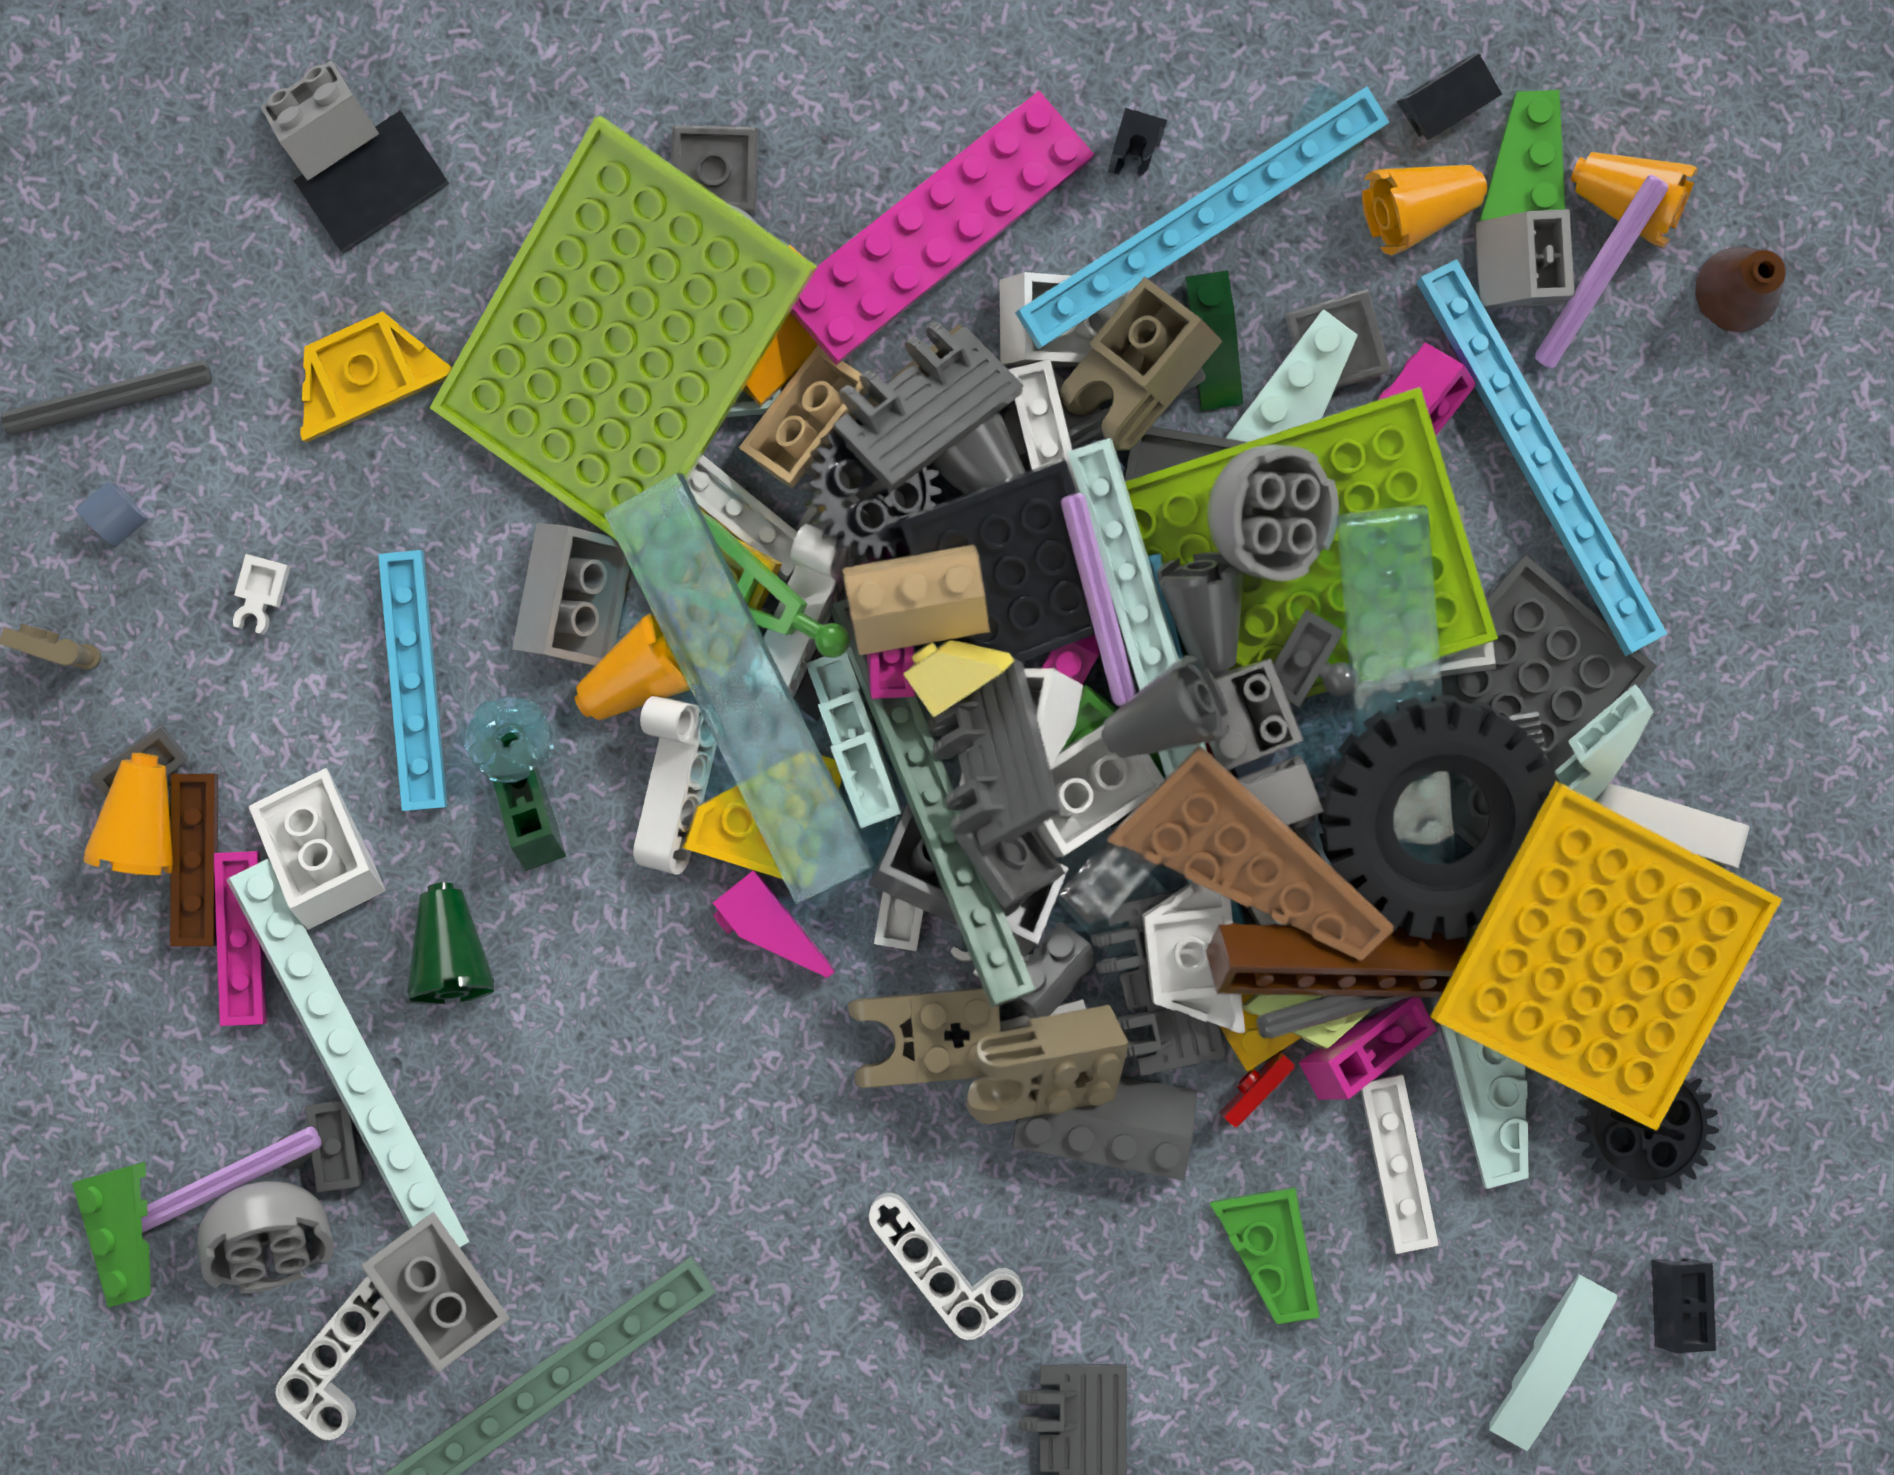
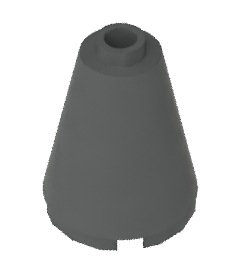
[929,412,1026,495]
[1157,552,1245,677]
[1102,656,1229,758]

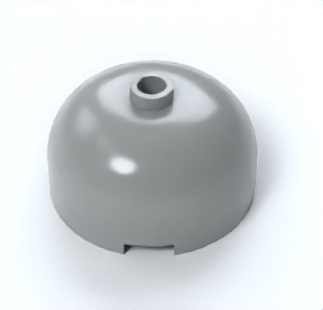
[1208,445,1339,581]
[197,1181,334,1293]

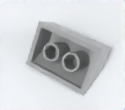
[512,523,633,666]

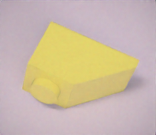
[903,640,1014,717]

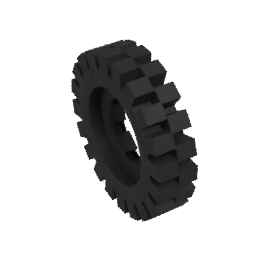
[1318,695,1560,940]

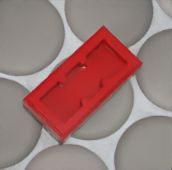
[1219,1052,1295,1128]

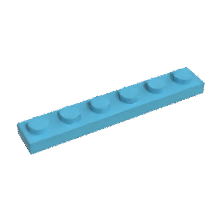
[378,550,448,811]

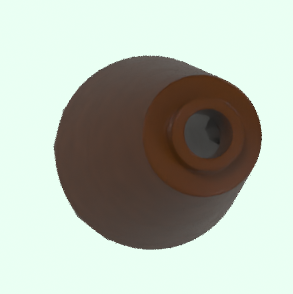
[1695,247,1786,332]

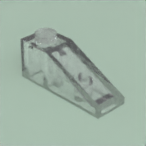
[1058,842,1157,924]

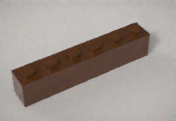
[1206,923,1467,997]

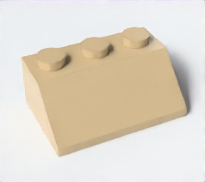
[739,345,867,489]
[843,545,989,655]

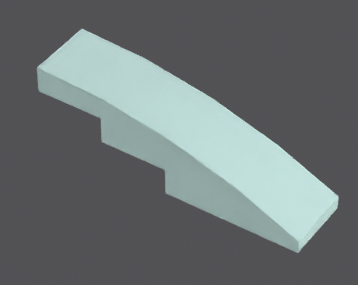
[806,651,902,828]
[1555,684,1653,801]
[1490,1274,1617,1451]

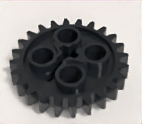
[802,418,941,561]
[1574,1076,1719,1196]

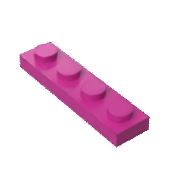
[214,851,267,1026]

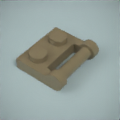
[0,623,102,670]

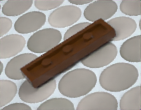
[170,773,218,946]

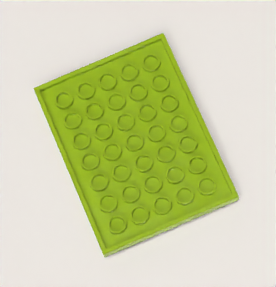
[429,116,817,555]
[1125,387,1498,703]

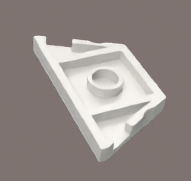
[1142,881,1245,1033]

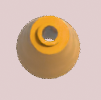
[1570,152,1698,249]
[1362,165,1487,256]
[574,613,698,721]
[83,753,173,875]

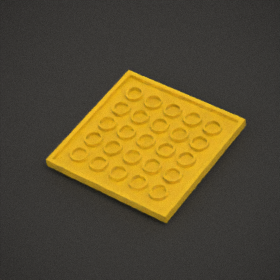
[1430,782,1782,1131]

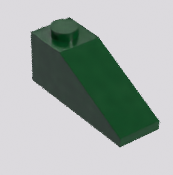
[1181,270,1244,411]
[482,727,566,871]

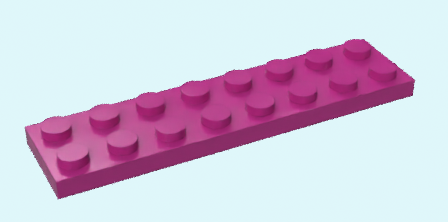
[790,91,1095,365]

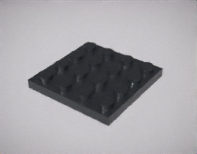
[898,458,1120,662]

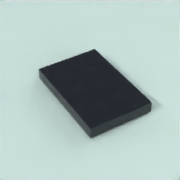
[293,110,450,254]

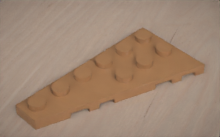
[1107,745,1393,961]

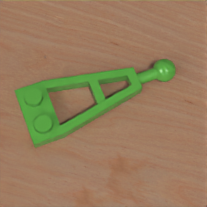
[635,498,850,658]

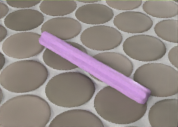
[1535,175,1668,368]
[1061,493,1136,706]
[142,1127,322,1233]

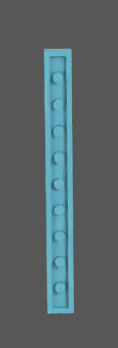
[1015,86,1390,349]
[1416,259,1667,656]

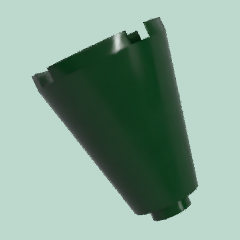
[407,882,495,1005]

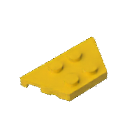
[300,311,452,443]

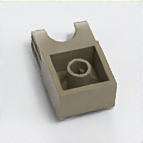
[1059,277,1222,451]
[848,987,1001,1088]
[966,1005,1129,1124]

